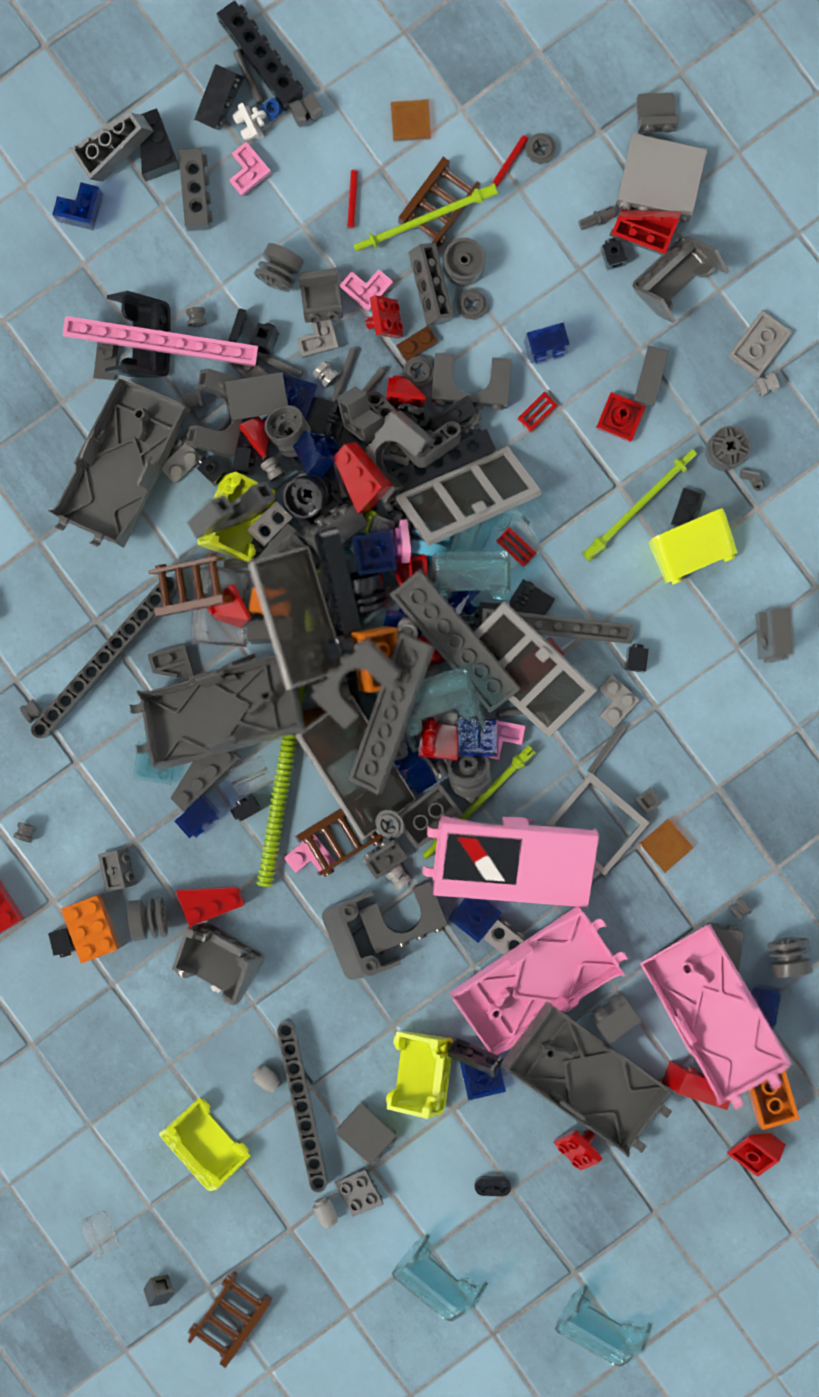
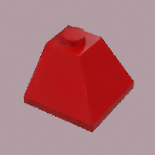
[386,375,425,407]
[239,416,271,461]
[207,584,251,629]
[727,1133,786,1177]

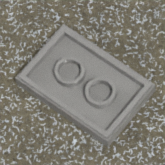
[727,310,793,378]

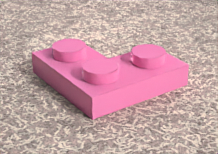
[229,142,271,197]
[339,269,393,312]
[394,520,411,563]
[481,719,525,760]
[284,834,336,875]

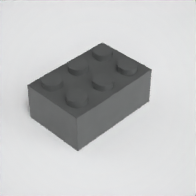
[296,504,368,557]
[398,783,463,850]
[590,993,642,1044]

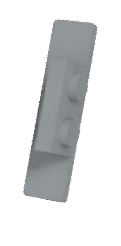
[161,428,202,484]

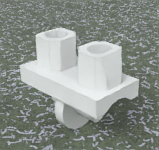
[233,103,266,141]

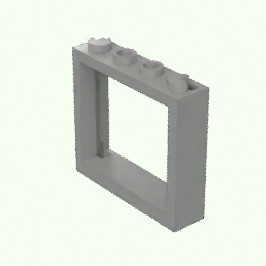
[544,772,649,876]

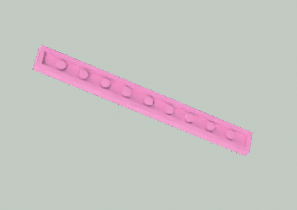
[63,316,258,367]

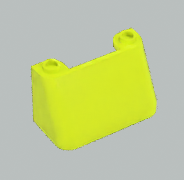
[198,472,276,562]
[648,508,738,585]
[386,1031,453,1119]
[159,1098,250,1191]

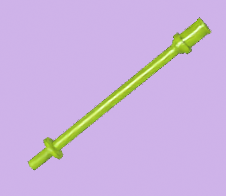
[354,183,498,252]
[581,449,697,562]
[422,745,536,860]

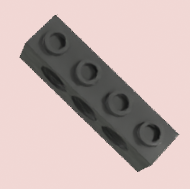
[178,148,213,231]
[408,243,454,326]

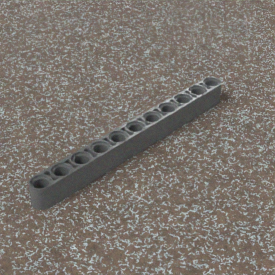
[31,577,178,738]

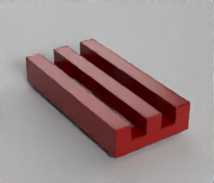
[517,392,557,433]
[496,527,536,567]

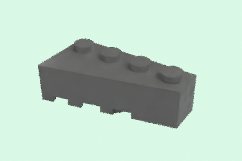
[69,113,153,182]
[170,751,241,812]

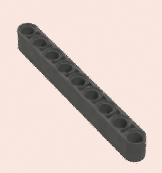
[277,1019,328,1193]

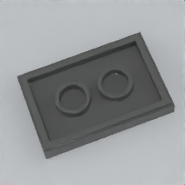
[225,372,288,420]

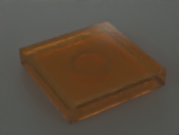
[390,99,431,142]
[639,818,694,873]

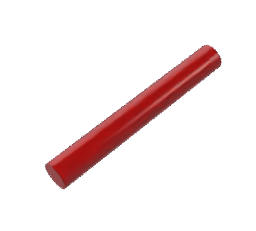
[492,135,528,187]
[347,170,358,229]

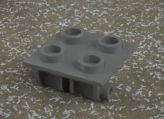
[335,1167,384,1216]

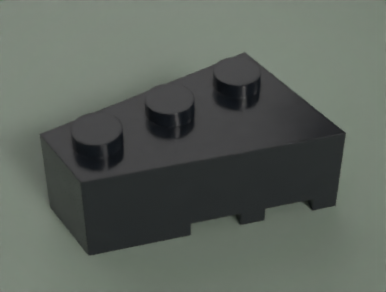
[194,64,245,130]
[140,108,180,182]

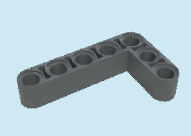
[368,391,461,468]

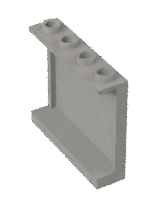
[615,133,707,223]

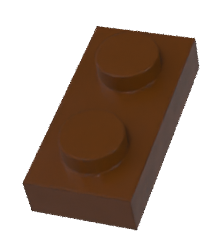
[396,326,438,362]

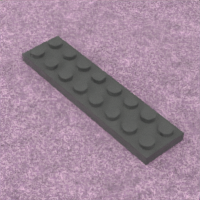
[390,569,521,713]
[349,633,435,795]

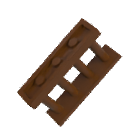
[398,156,480,246]
[148,553,232,616]
[295,796,384,877]
[188,1271,272,1368]

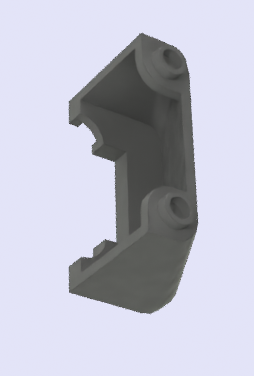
[172,923,265,1005]

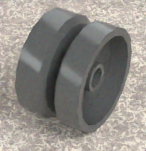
[443,238,485,286]
[447,748,492,798]

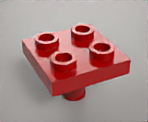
[365,295,404,339]
[596,392,646,443]
[553,1129,603,1170]

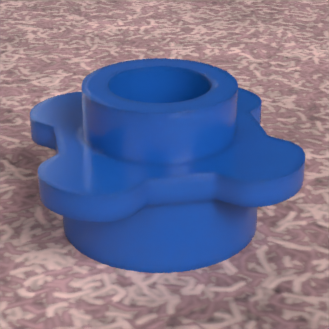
[261,98,284,121]

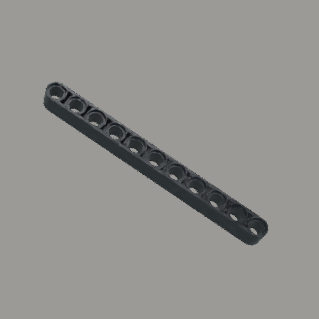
[315,527,377,732]

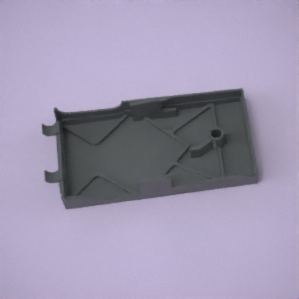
[48,376,190,548]
[129,652,305,771]
[501,1001,672,1158]

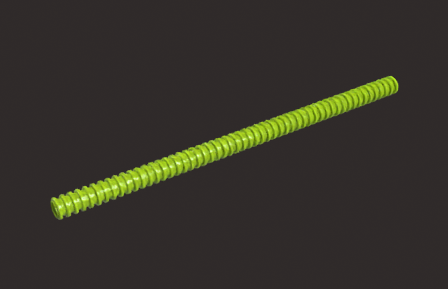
[256,567,322,887]

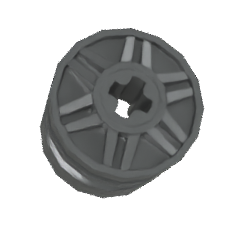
[254,243,304,292]
[265,405,314,457]
[705,426,751,471]
[127,896,169,941]
[767,937,813,978]

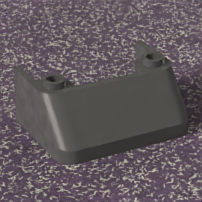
[632,236,730,323]
[322,889,401,980]

